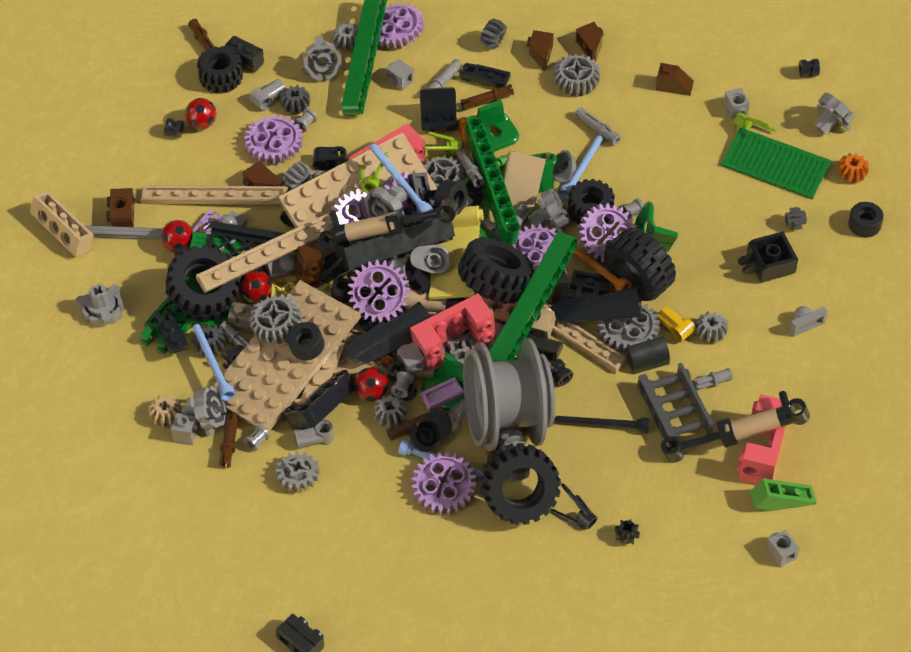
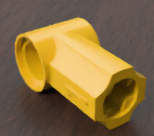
[657,306,696,342]

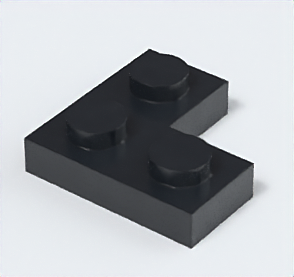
[408,172,436,212]

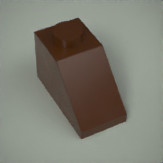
[575,22,604,62]
[527,30,554,70]
[656,63,694,96]
[242,161,283,186]

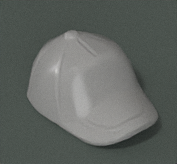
[553,150,576,183]
[410,245,450,274]

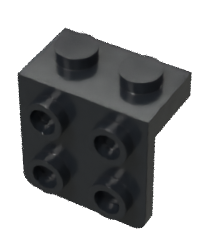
[420,87,458,132]

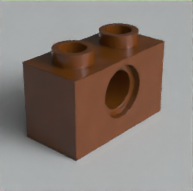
[106,188,135,227]
[295,244,323,288]

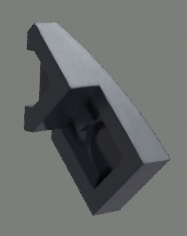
[410,266,431,294]

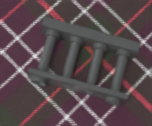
[637,362,715,439]

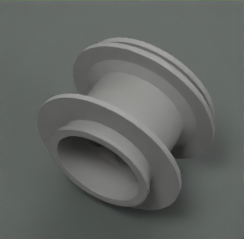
[463,338,555,451]

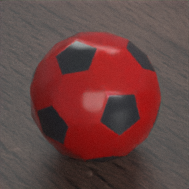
[185,98,217,130]
[161,220,193,252]
[239,269,272,303]
[354,367,389,402]

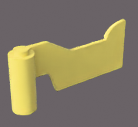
[429,206,484,300]

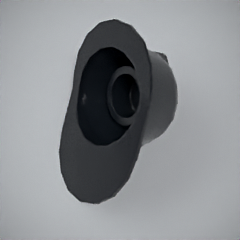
[410,410,452,452]

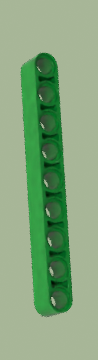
[341,0,388,116]
[465,115,520,245]
[489,232,578,362]

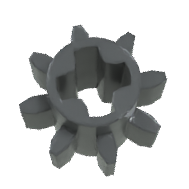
[785,207,807,230]

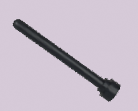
[554,416,649,433]

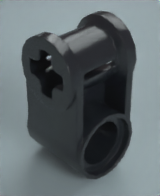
[312,146,347,171]

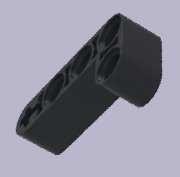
[283,370,355,430]

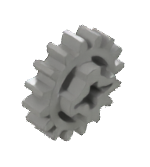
[442,333,477,365]
[276,451,320,493]

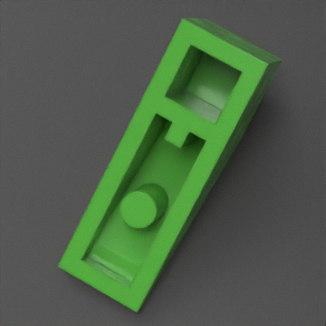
[750,478,817,511]

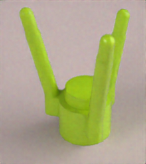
[734,113,776,132]
[424,132,462,161]
[359,152,388,194]

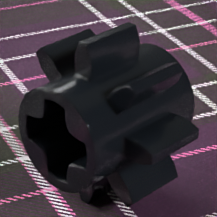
[615,519,640,545]

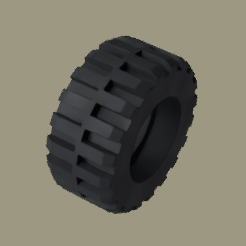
[604,228,676,301]
[458,237,534,304]
[165,245,240,321]
[480,443,561,525]

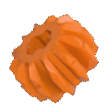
[838,153,869,183]

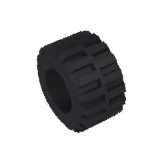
[197,46,243,93]
[568,179,615,225]

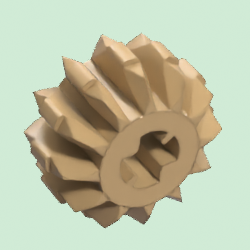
[148,394,181,428]

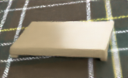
[503,151,546,213]

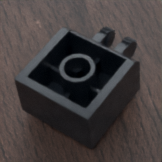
[738,231,798,282]

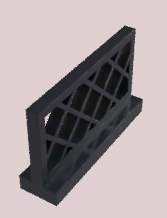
[208,221,285,276]

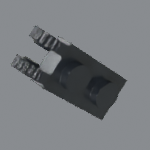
[459,63,511,88]
[153,307,189,355]

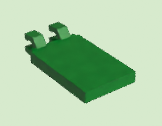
[140,297,193,354]

